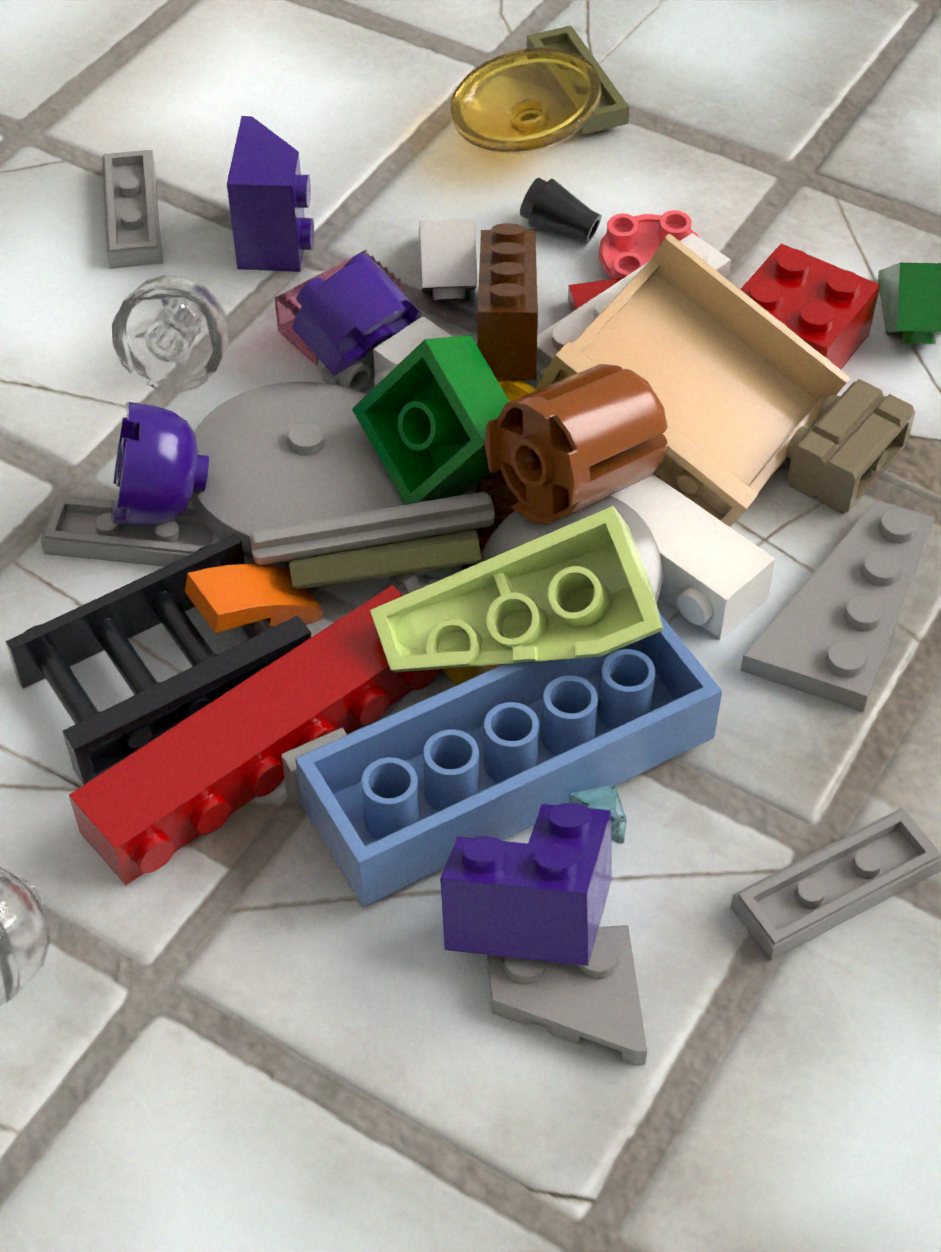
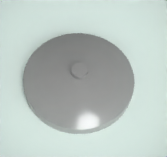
[190,382,405,562]

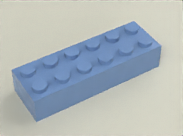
[295,613,722,907]

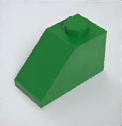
[878,262,941,345]

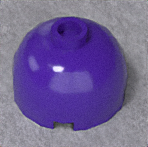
[111,402,209,526]

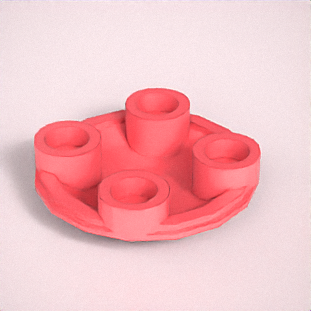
[598,210,699,279]

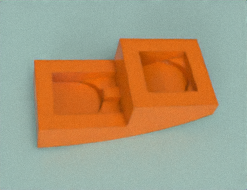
[185,564,324,633]

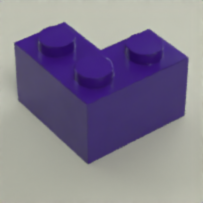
[440,803,612,966]

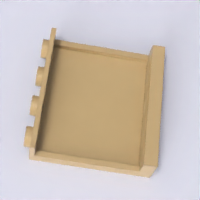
[536,233,850,528]

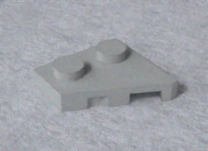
[487,925,647,1065]

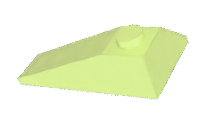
[370,506,663,672]

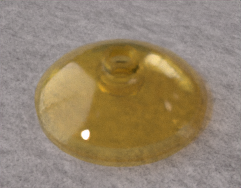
[450,48,602,154]

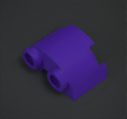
[292,253,422,376]

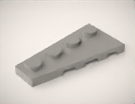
[741,500,935,712]

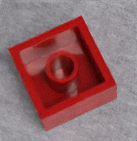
[741,243,880,370]

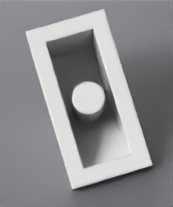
[418,218,477,301]

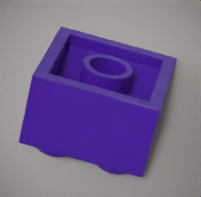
[227,116,314,272]

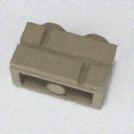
[786,379,916,514]

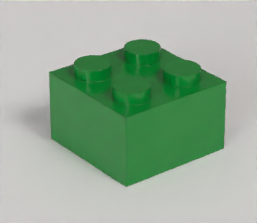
[352,335,510,505]

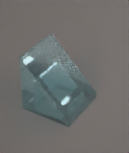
[568,785,627,844]

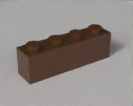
[477,223,538,380]

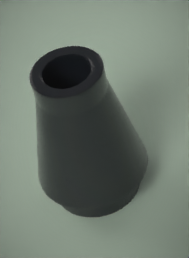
[520,178,602,244]

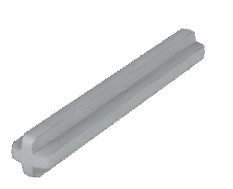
[249,492,495,565]

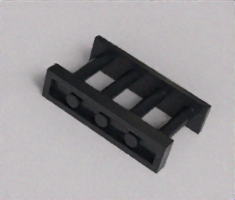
[5,534,312,785]

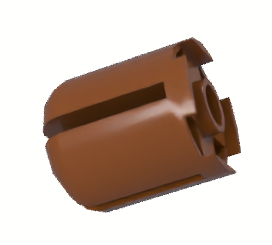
[485,364,668,525]

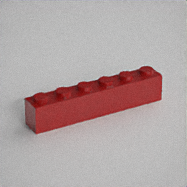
[69,585,443,885]

